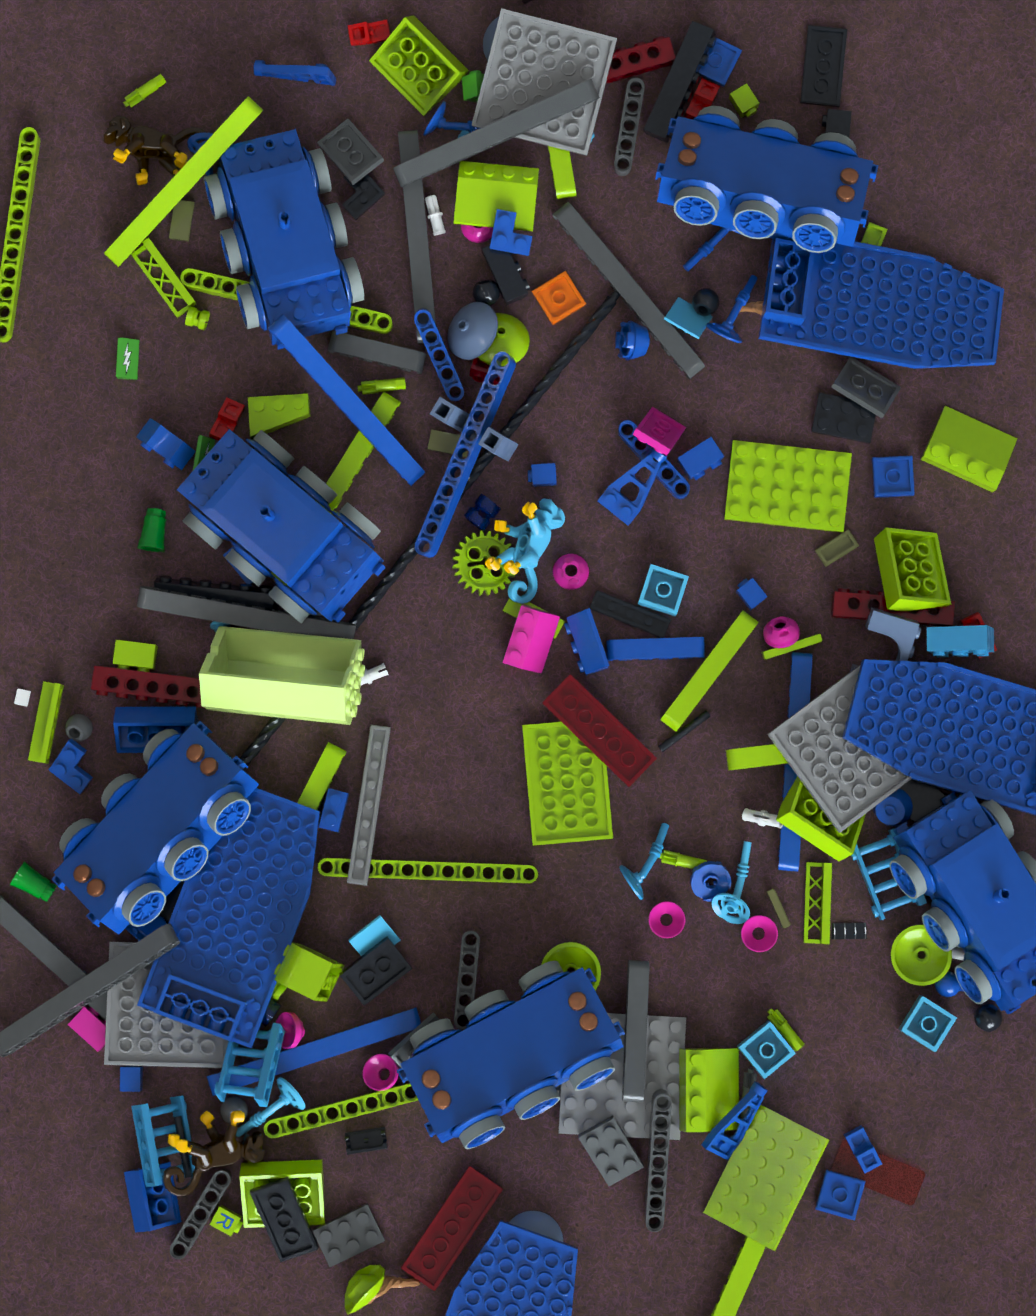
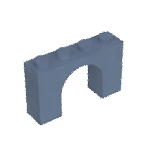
[430,397,519,461]
[850,607,921,672]

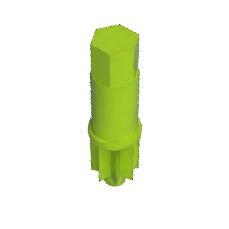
[123,74,166,108]
[357,377,406,395]
[660,850,707,869]
[767,1008,804,1051]

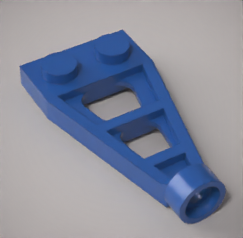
[254,60,336,86]
[598,449,668,526]
[701,1081,768,1160]

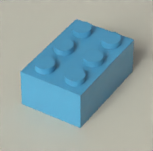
[927,625,994,658]

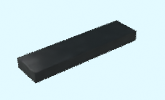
[590,590,671,638]

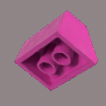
[503,604,560,673]

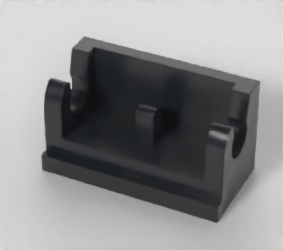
[345,1127,388,1155]

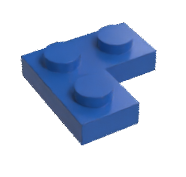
[490,209,533,256]
[49,738,93,794]

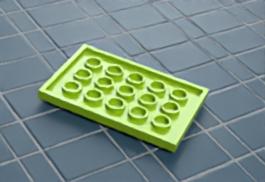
[724,440,852,533]
[522,722,613,846]
[703,1105,829,1251]

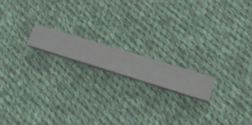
[347,725,391,886]

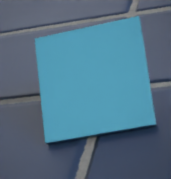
[664,297,713,339]
[348,915,401,956]

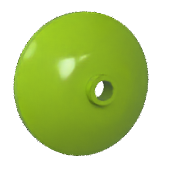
[478,313,530,367]
[891,925,952,986]
[541,942,601,990]

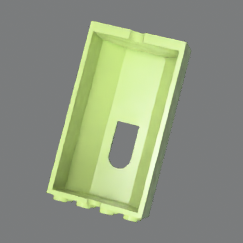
[199,626,365,725]

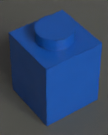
[528,463,557,487]
[736,578,768,611]
[120,1065,143,1092]

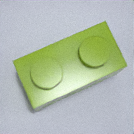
[113,640,158,672]

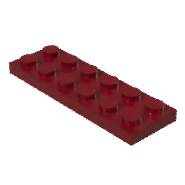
[542,674,657,787]
[401,1165,503,1291]

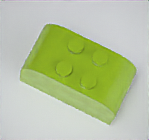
[274,942,345,1002]

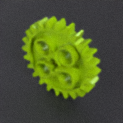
[452,531,515,596]

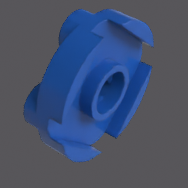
[690,861,731,902]

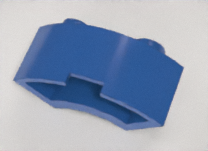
[136,418,196,470]

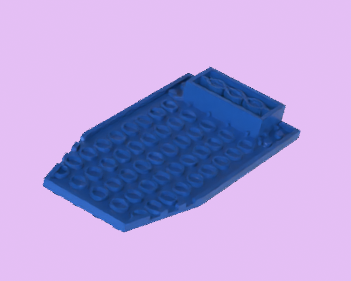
[758,238,1004,369]
[842,659,1036,815]
[137,788,320,1048]
[445,1220,578,1316]

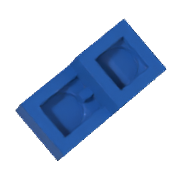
[843,1125,882,1174]

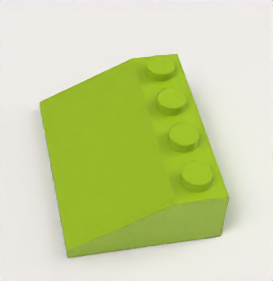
[369,15,469,116]
[454,161,539,231]
[920,406,1017,493]
[874,527,951,611]
[776,776,866,861]
[679,1048,739,1132]
[239,1160,325,1228]

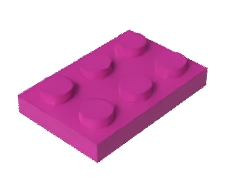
[633,407,686,456]

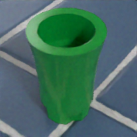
[137,508,166,552]
[10,861,57,902]

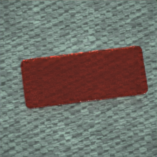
[831,1140,925,1205]

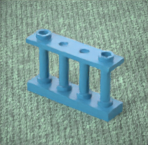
[851,828,927,920]
[215,1023,285,1107]
[131,1096,195,1187]

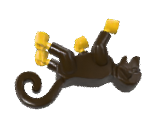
[104,116,207,185]
[162,1111,265,1196]

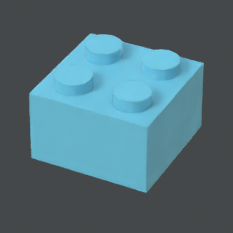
[638,564,689,617]
[898,995,957,1052]
[737,1020,796,1079]

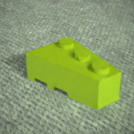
[248,394,310,440]

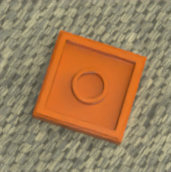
[532,271,586,325]

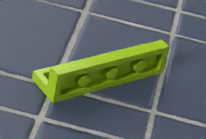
[131,237,197,318]
[28,681,64,764]
[803,862,832,944]

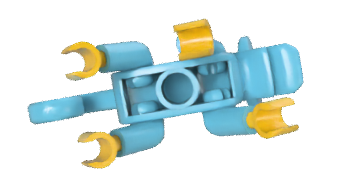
[485,498,565,604]

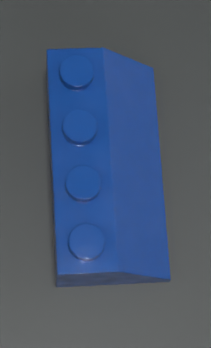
[113,707,197,753]

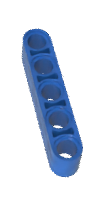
[414,308,464,401]
[618,420,690,499]
[606,637,705,661]

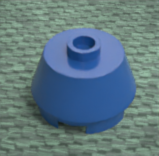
[615,321,650,361]
[873,789,913,826]

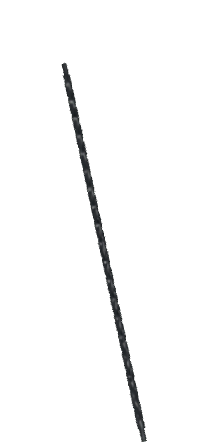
[240,289,621,770]

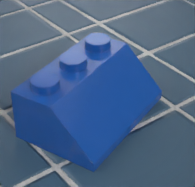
[564,608,609,676]
[124,1162,182,1233]

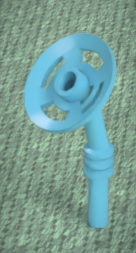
[712,841,752,924]
[236,1077,306,1137]

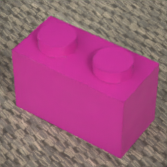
[68,1006,106,1052]

